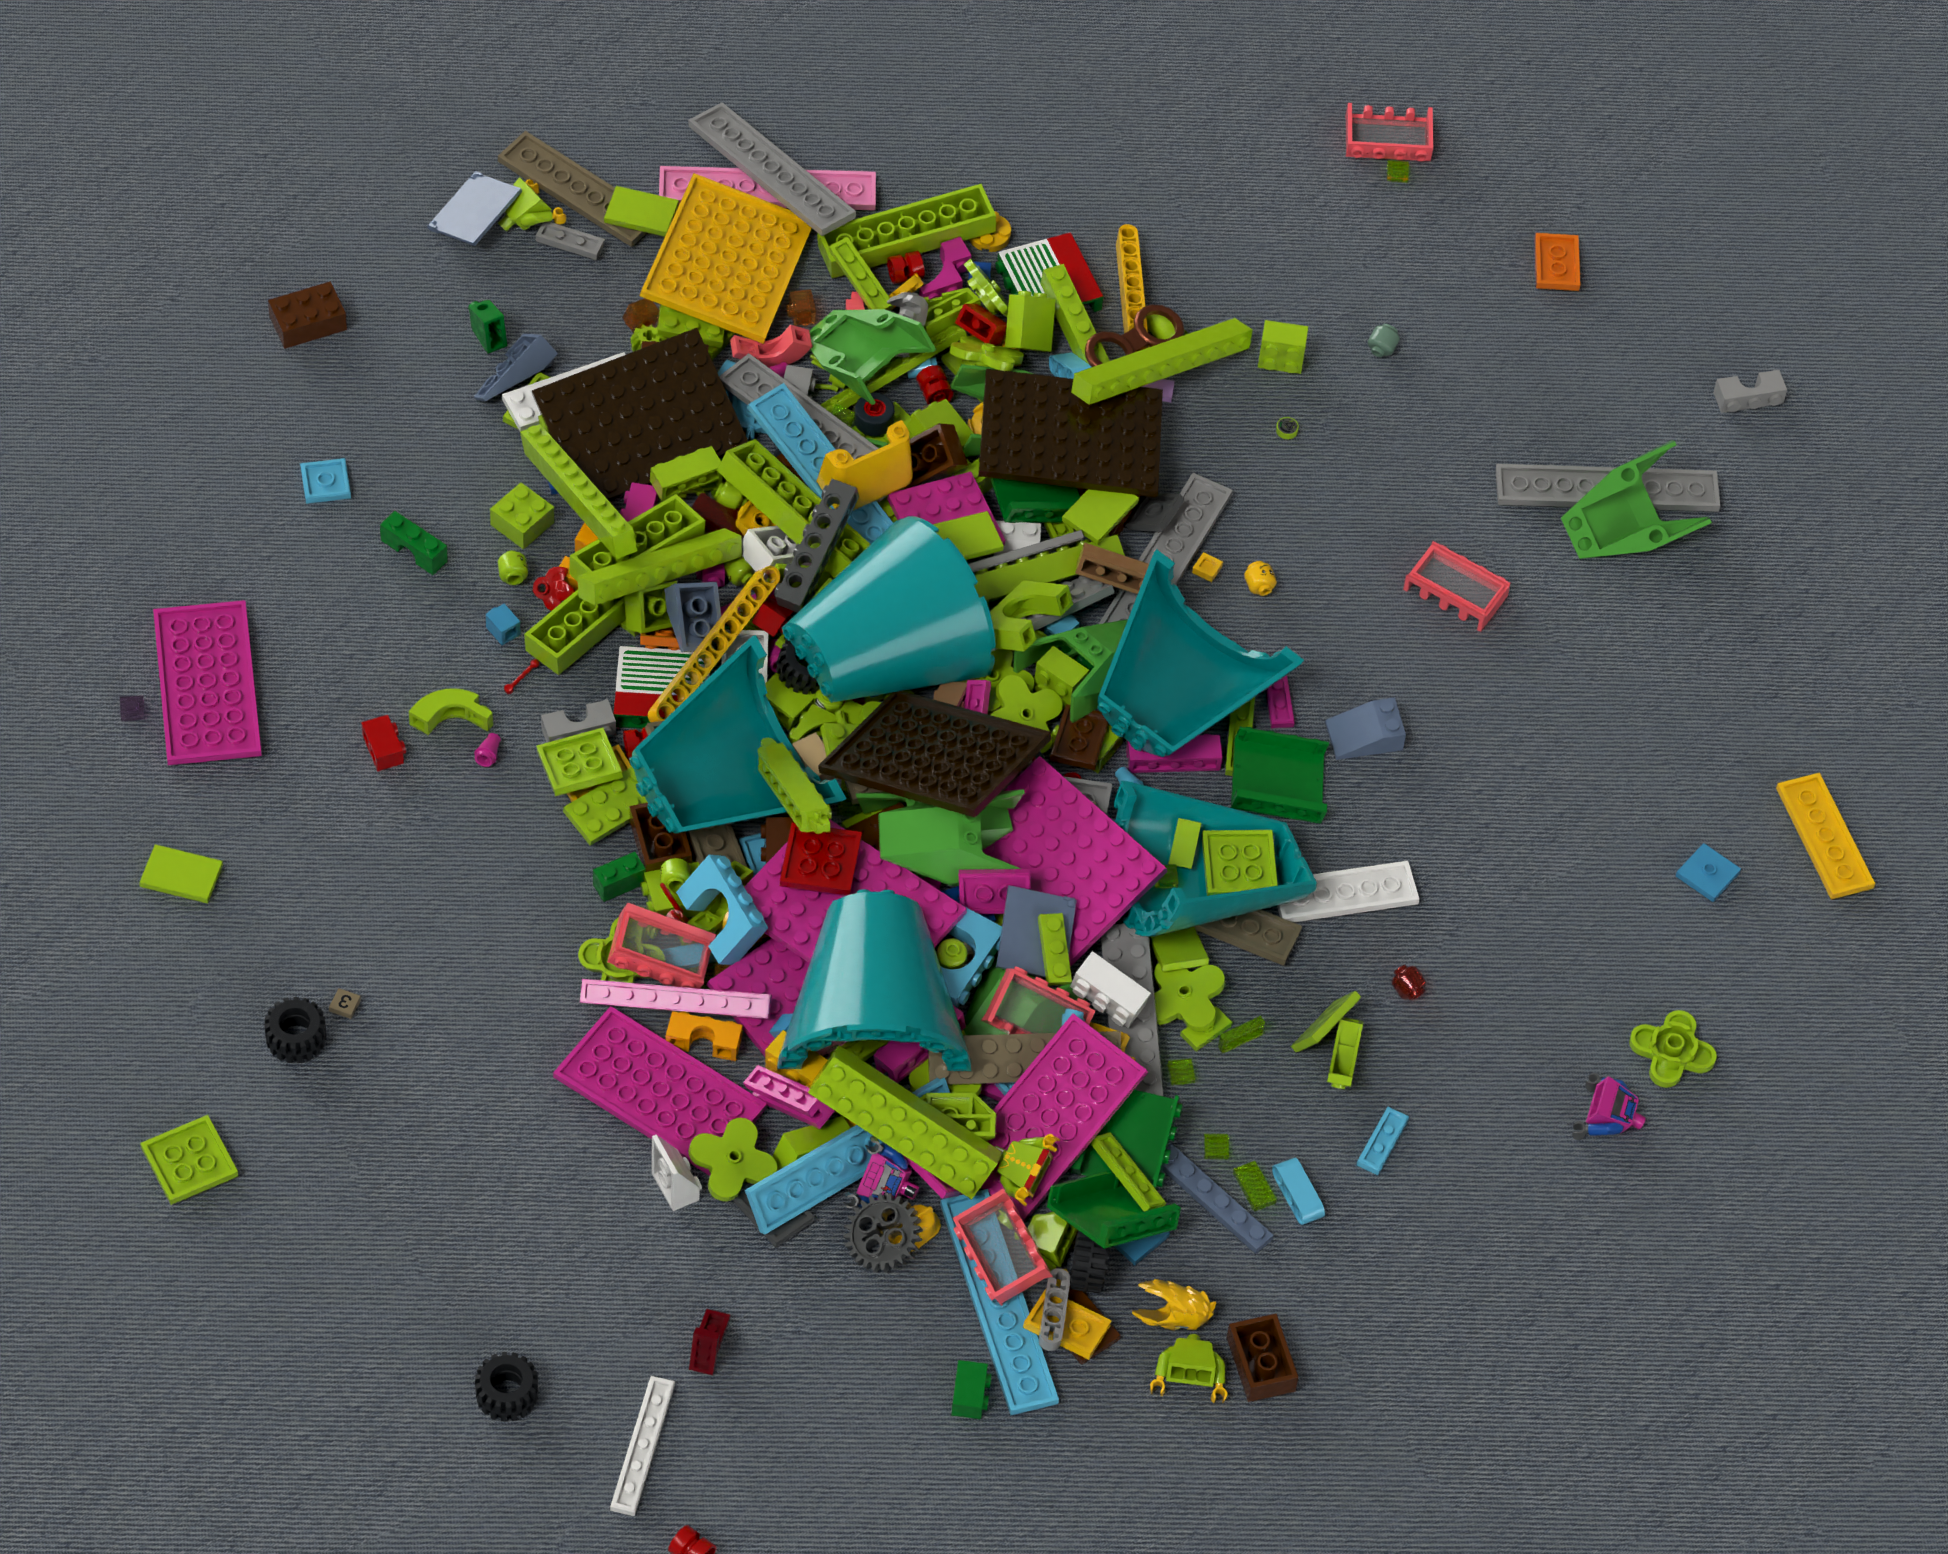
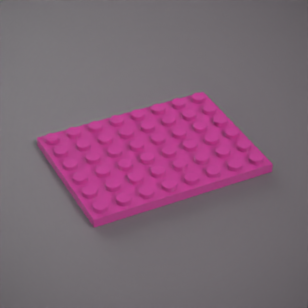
[982,756,1168,967]
[728,819,967,963]

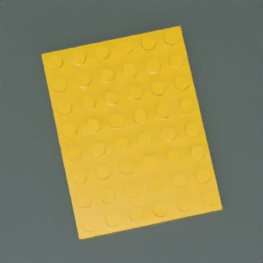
[640,173,812,344]

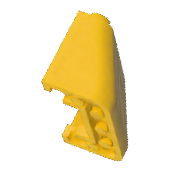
[816,420,913,511]

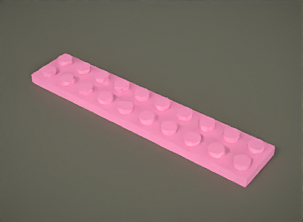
[659,166,876,210]

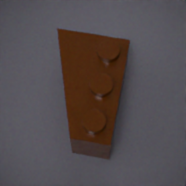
[761,817,794,865]

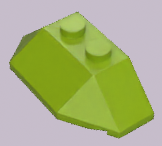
[920,1093,996,1141]

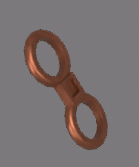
[1085,305,1185,367]

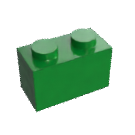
[593,851,646,902]
[951,1360,992,1419]

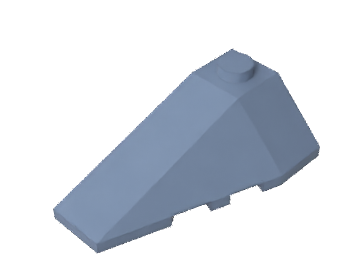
[474,333,558,401]

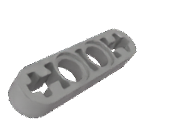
[1039,1268,1070,1351]

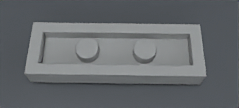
[536,222,605,260]

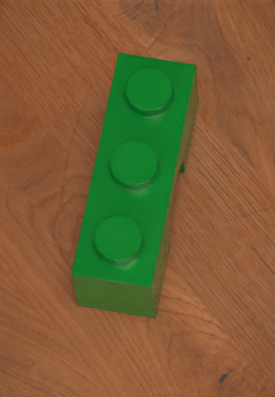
[380,511,448,575]

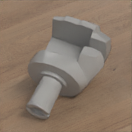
[887,292,928,358]

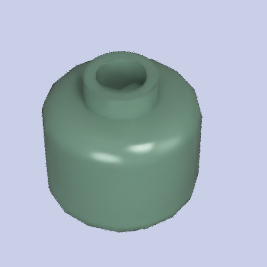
[1367,324,1400,357]

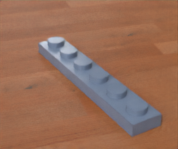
[1162,1142,1274,1254]

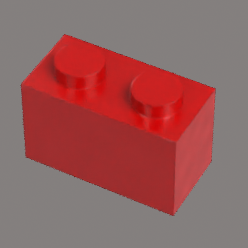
[955,304,1007,345]
[751,595,795,637]
[361,714,406,772]

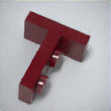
[689,1309,730,1376]

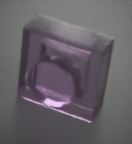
[120,695,145,721]

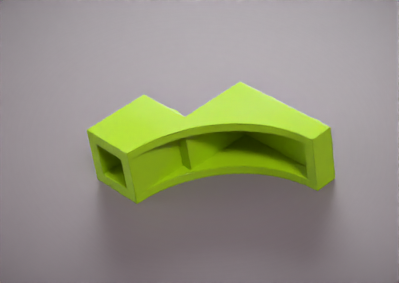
[788,700,863,744]
[1327,1017,1364,1089]

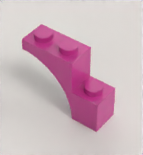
[919,237,972,299]

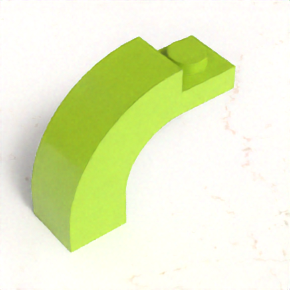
[409,689,493,735]
[688,860,753,935]

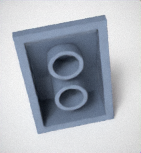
[664,582,721,652]
[1325,697,1406,760]

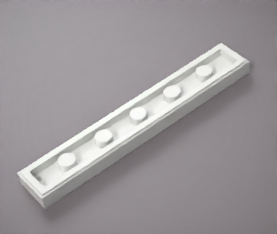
[610,1376,675,1516]

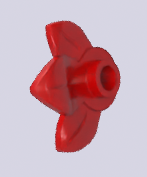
[533,566,575,611]

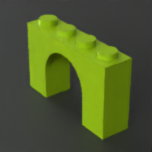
[990,580,1073,652]

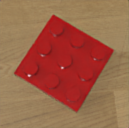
[780,822,862,895]

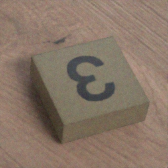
[329,988,361,1019]

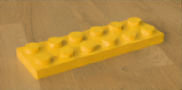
[1776,772,1875,900]

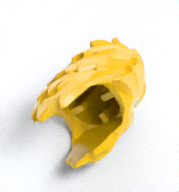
[1132,1279,1216,1331]

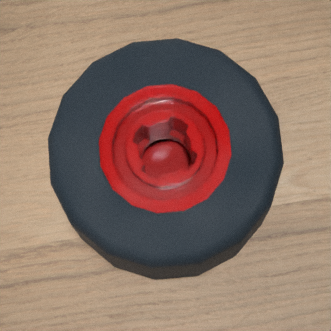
[854,393,895,436]

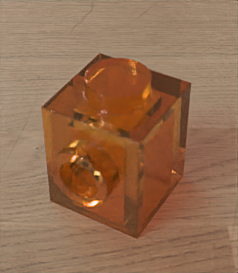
[786,289,816,326]
[622,298,659,333]

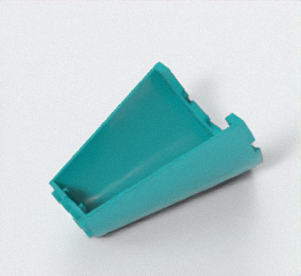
[782,516,996,703]
[1097,549,1304,757]
[629,635,847,833]
[1113,781,1317,937]
[777,889,971,1071]

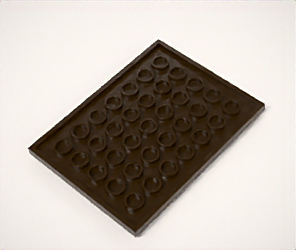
[532,328,748,501]
[978,369,1163,497]
[818,691,1052,818]

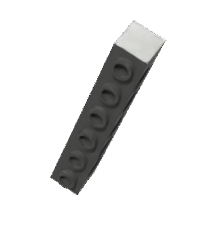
[774,479,859,613]

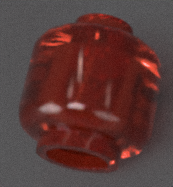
[1391,964,1427,1001]

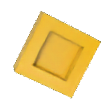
[1192,552,1223,582]

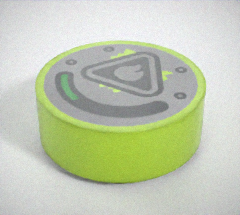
[1276,417,1299,439]

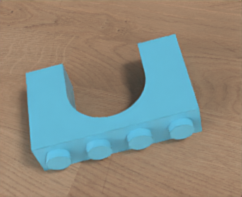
[676,854,768,965]
[941,905,1002,1008]

